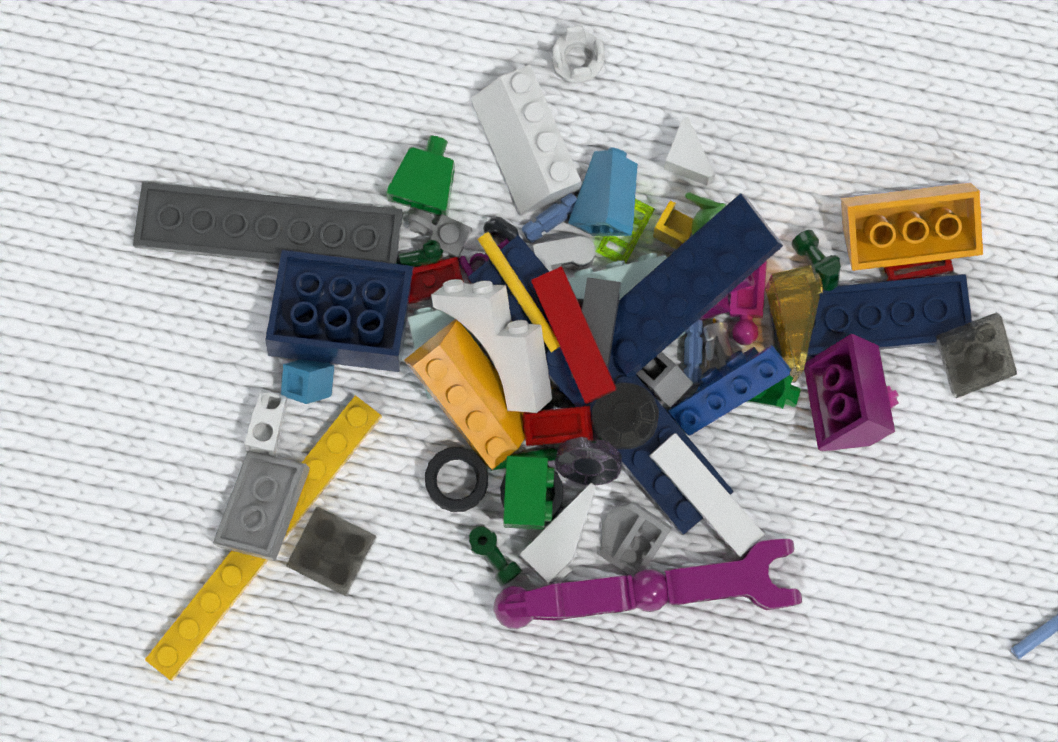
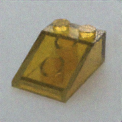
[765,265,823,383]

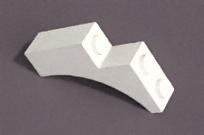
[431,279,552,413]

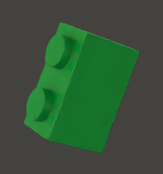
[503,456,554,530]

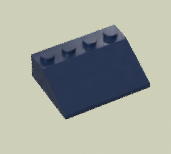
[265,250,413,372]

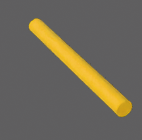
[477,232,560,352]

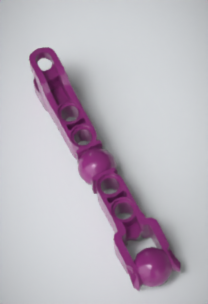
[493,539,803,629]

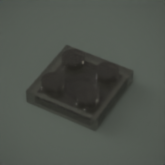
[935,312,1018,399]
[286,506,377,597]

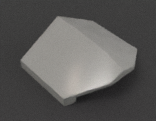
[600,502,673,577]

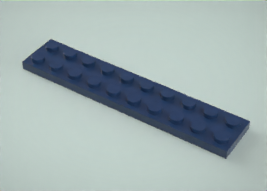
[467,235,734,535]

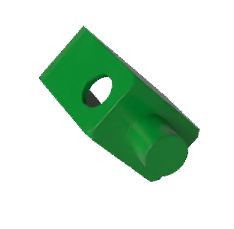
[386,135,455,217]

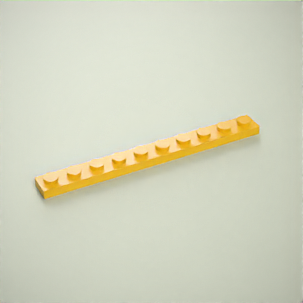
[145,395,382,681]

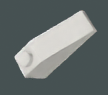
[520,483,596,585]

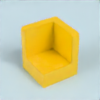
[653,200,693,249]

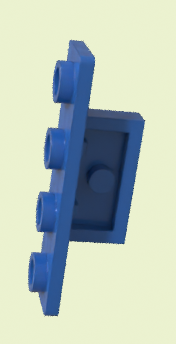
[668,345,791,436]

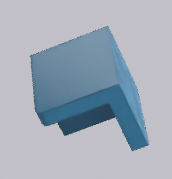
[281,360,335,404]

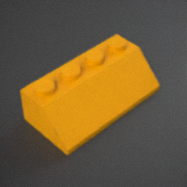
[841,182,983,271]
[404,319,525,470]

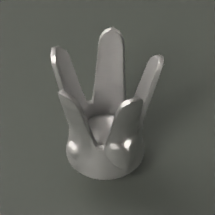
[703,318,736,368]

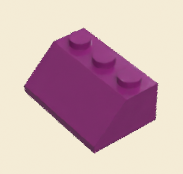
[803,334,895,451]

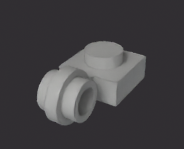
[407,209,472,259]

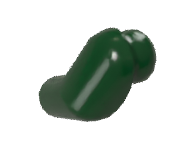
[399,240,443,268]

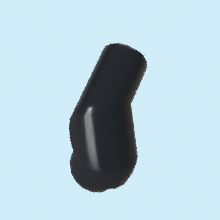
[483,216,519,242]

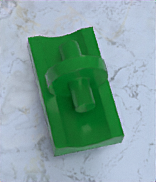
[746,375,801,409]

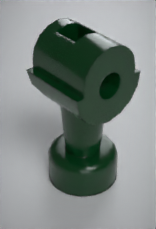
[791,230,841,291]
[469,526,523,587]

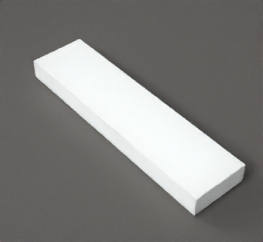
[649,433,765,557]

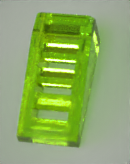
[596,198,655,264]

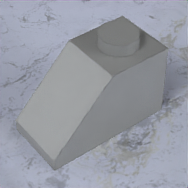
[636,352,693,407]

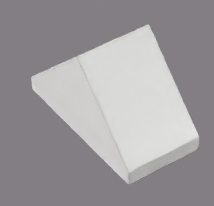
[664,117,715,186]

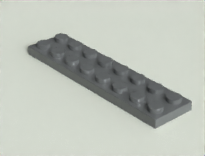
[133,182,403,264]

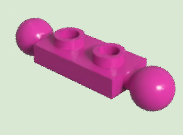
[730,261,767,346]

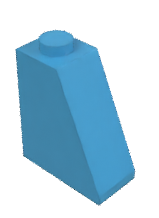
[568,147,638,236]

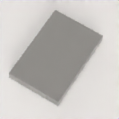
[213,451,310,562]

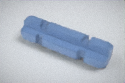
[521,193,577,243]
[684,319,703,384]

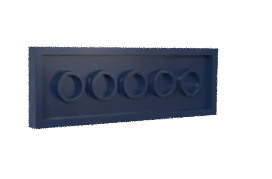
[611,193,784,377]
[767,274,975,359]

